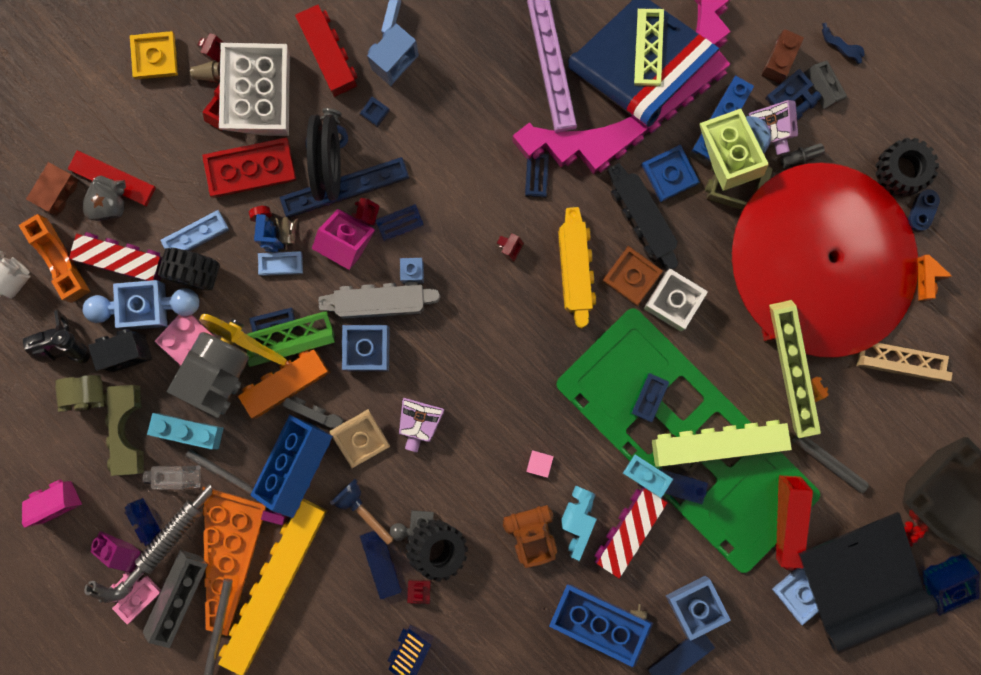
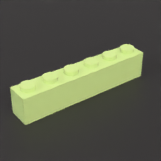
[769,300,821,438]
[652,420,792,467]

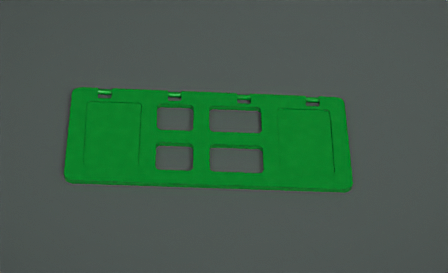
[556,308,820,573]

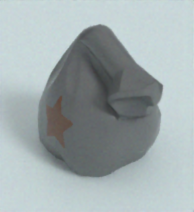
[83,175,126,221]

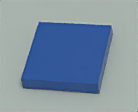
[641,145,700,203]

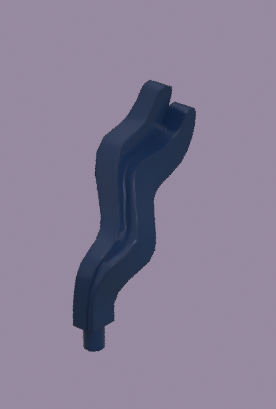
[822,22,865,64]

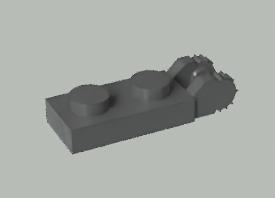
[283,396,344,429]

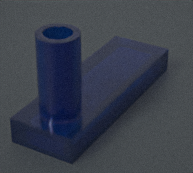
[637,468,708,505]
[360,531,402,600]

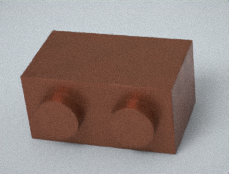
[761,29,804,84]
[26,162,79,216]

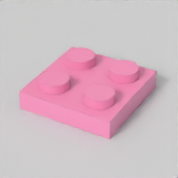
[155,315,217,365]

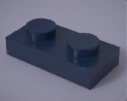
[631,373,669,422]

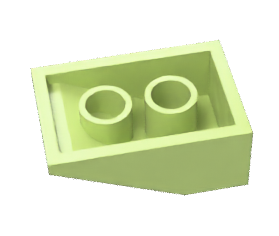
[700,109,769,191]

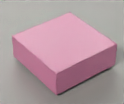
[526,450,554,478]

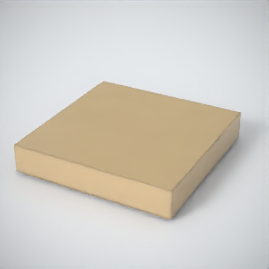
[330,409,390,468]

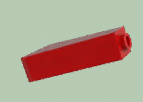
[776,475,813,570]

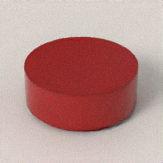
[249,206,272,222]

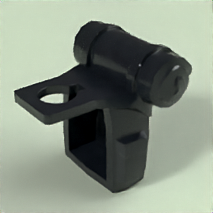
[23,310,90,363]

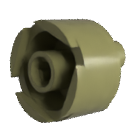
[55,375,105,412]

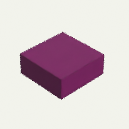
[261,509,288,525]

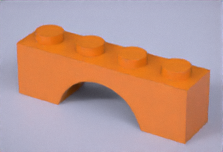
[19,214,91,303]

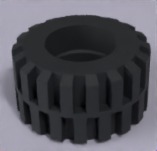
[875,138,939,197]
[158,247,220,291]
[406,519,468,581]

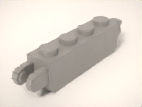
[318,282,441,319]

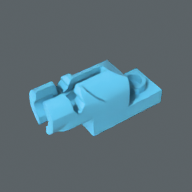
[561,486,596,561]

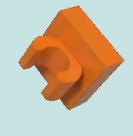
[811,376,828,402]

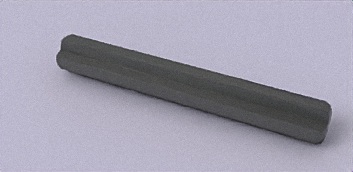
[792,435,869,493]

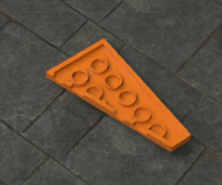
[203,487,267,636]

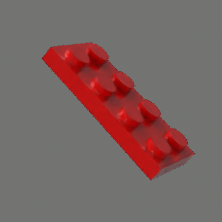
[202,137,297,198]

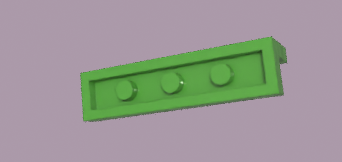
[246,311,335,367]

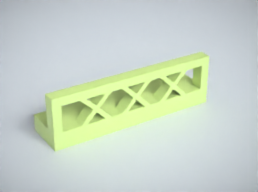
[634,9,664,86]

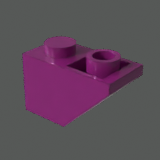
[90,531,141,573]

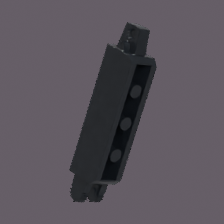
[607,163,679,271]

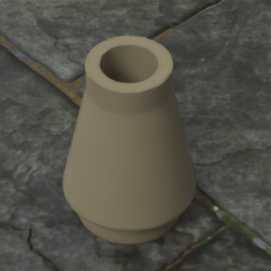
[190,60,220,82]

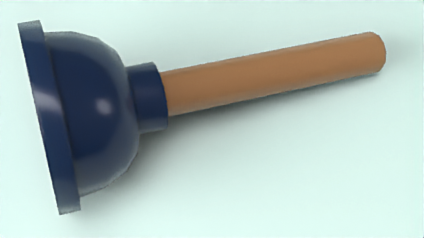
[329,478,394,545]

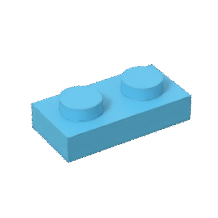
[623,454,673,498]

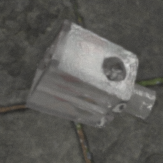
[143,465,201,489]

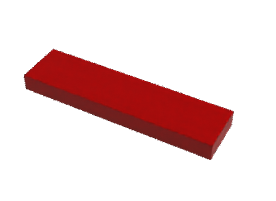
[67,150,156,207]

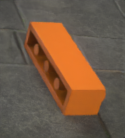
[238,349,330,419]

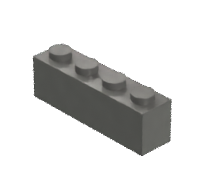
[142,550,208,648]

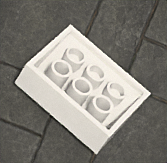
[219,43,290,136]

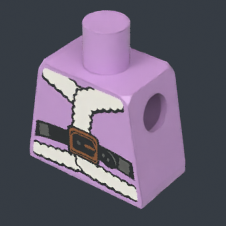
[749,100,798,155]
[399,398,445,452]

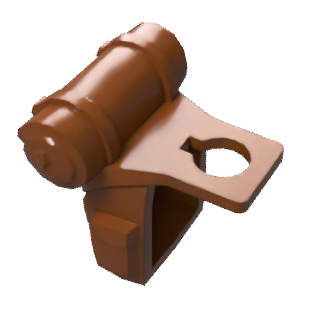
[503,505,557,568]

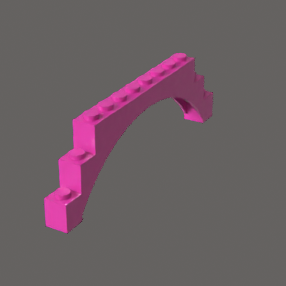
[512,0,731,174]

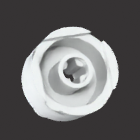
[0,251,31,299]

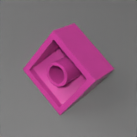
[312,209,375,270]
[22,479,82,528]

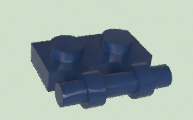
[765,69,822,121]

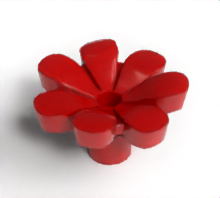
[904,521,925,547]

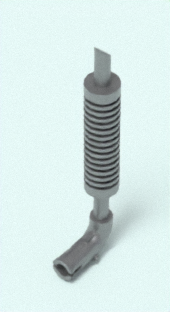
[84,484,212,603]

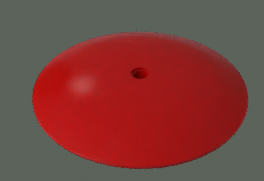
[732,163,918,358]

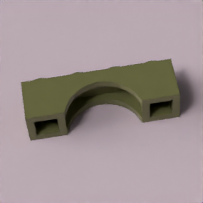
[104,385,144,476]

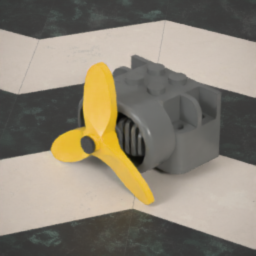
[166,314,287,418]

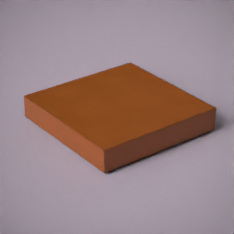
[602,246,663,306]

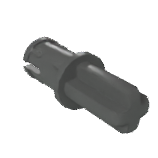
[780,143,825,169]

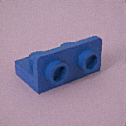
[254,214,284,253]

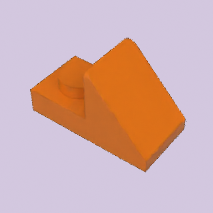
[918,255,951,301]

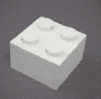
[644,269,708,332]

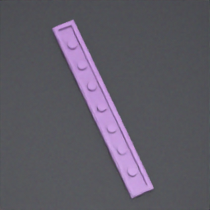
[527,0,577,133]

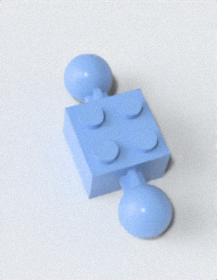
[83,280,199,330]

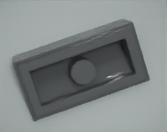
[804,60,847,109]

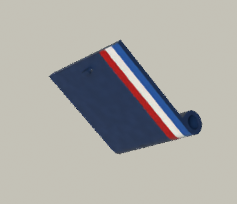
[568,0,719,127]

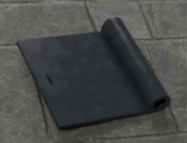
[798,512,938,655]

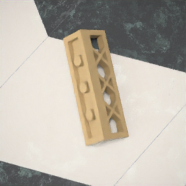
[857,343,953,382]

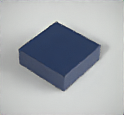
[360,97,390,128]

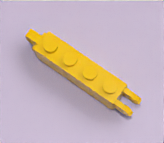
[558,207,596,329]

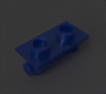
[124,498,161,547]

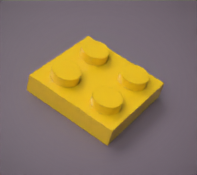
[130,31,178,80]

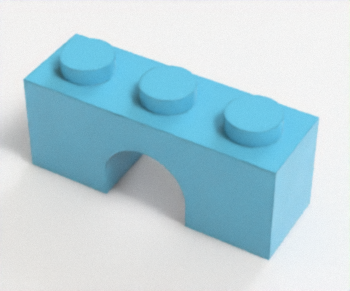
[147,413,224,449]

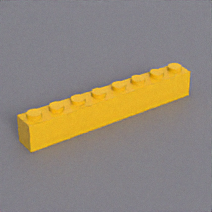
[218,499,328,675]

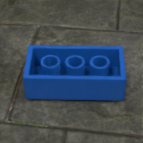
[250,415,333,518]
[549,584,653,667]

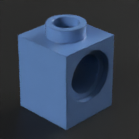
[400,258,424,284]

